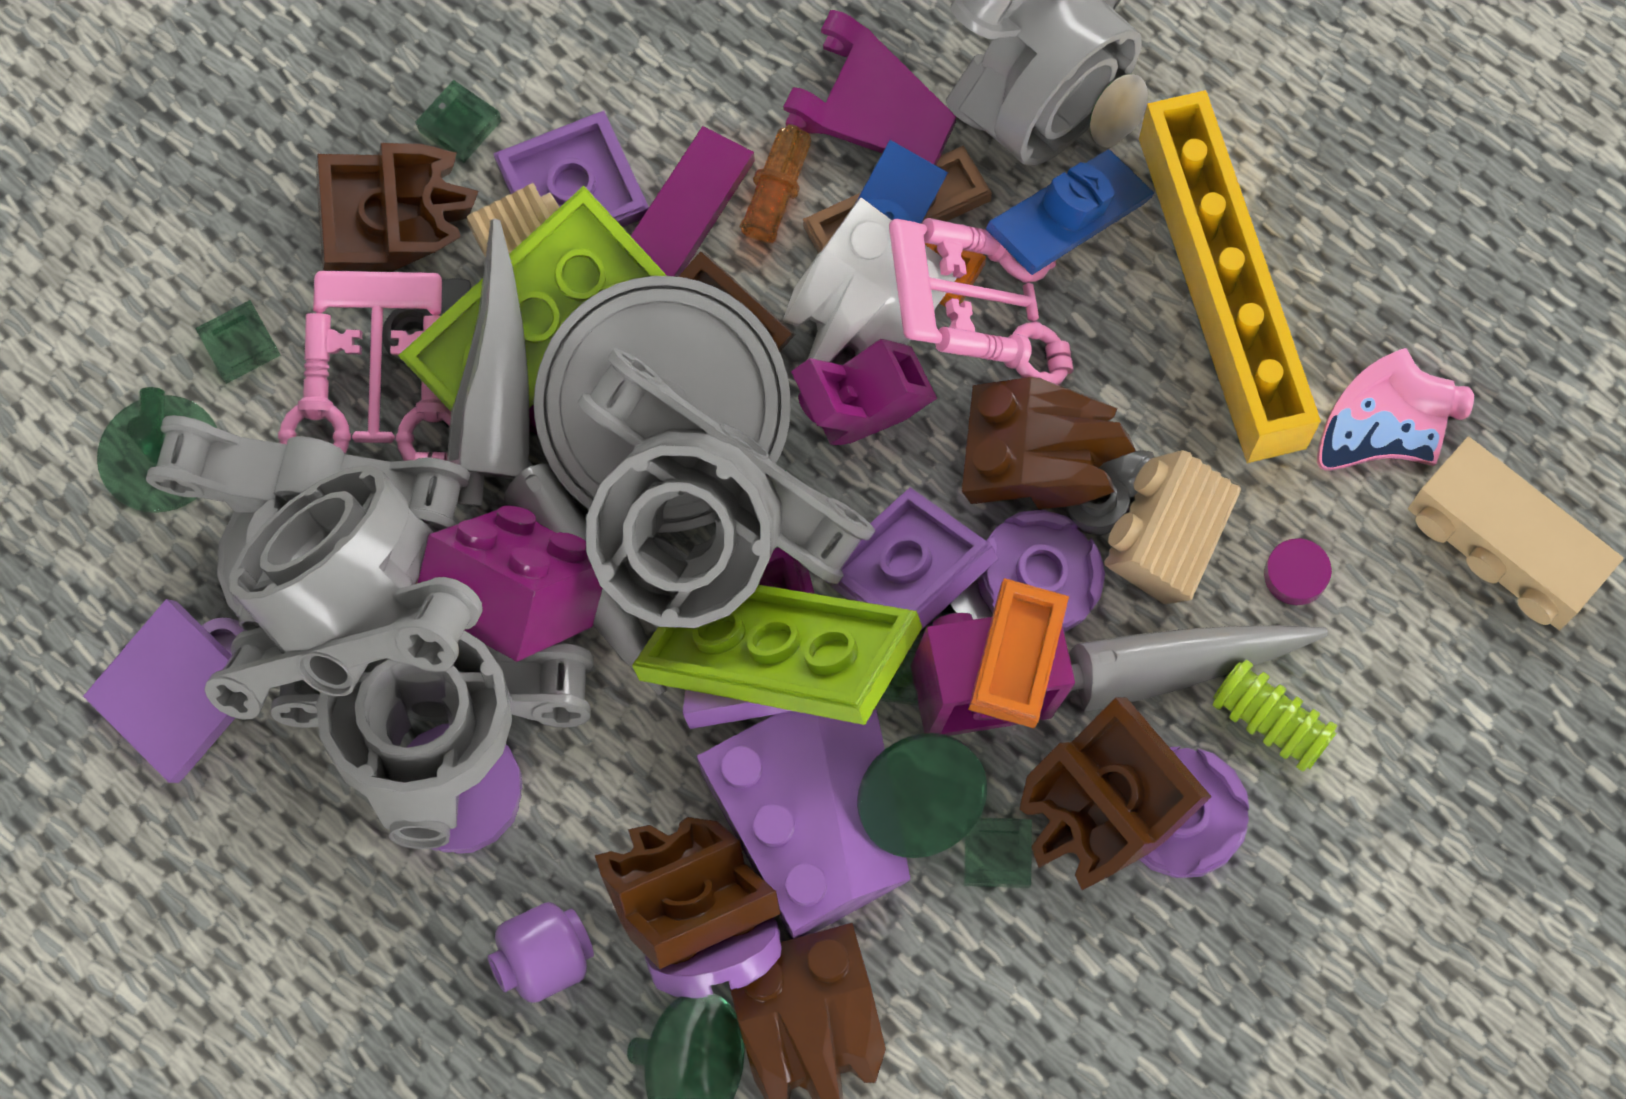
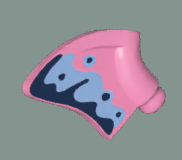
[1317,348,1474,471]

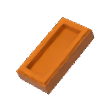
[968,578,1069,728]

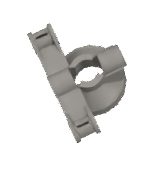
[946,0,1142,166]
[578,348,875,628]
[146,415,470,631]
[204,465,483,720]
[271,631,594,849]

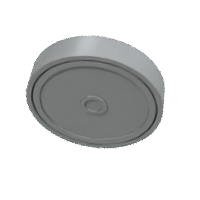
[534,276,791,533]

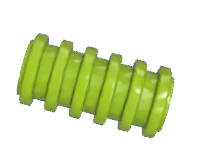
[1212,660,1337,772]

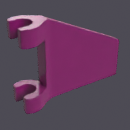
[783,10,956,165]

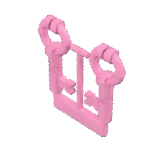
[889,218,1074,385]
[278,271,451,461]

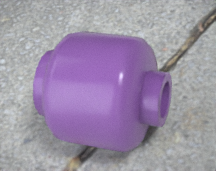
[488,902,594,1003]

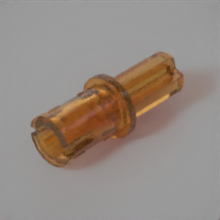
[739,125,811,243]

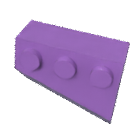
[697,707,910,939]

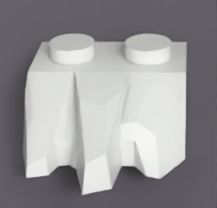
[782,198,957,363]

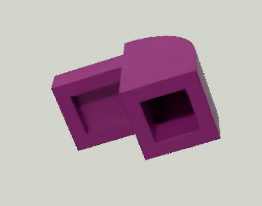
[791,339,937,445]

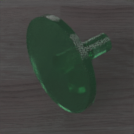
[97,387,218,513]
[857,733,987,858]
[627,993,745,1099]

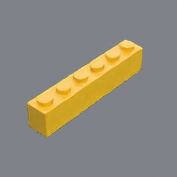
[1139,90,1321,463]

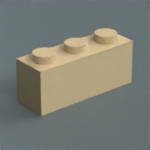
[1408,436,1624,631]

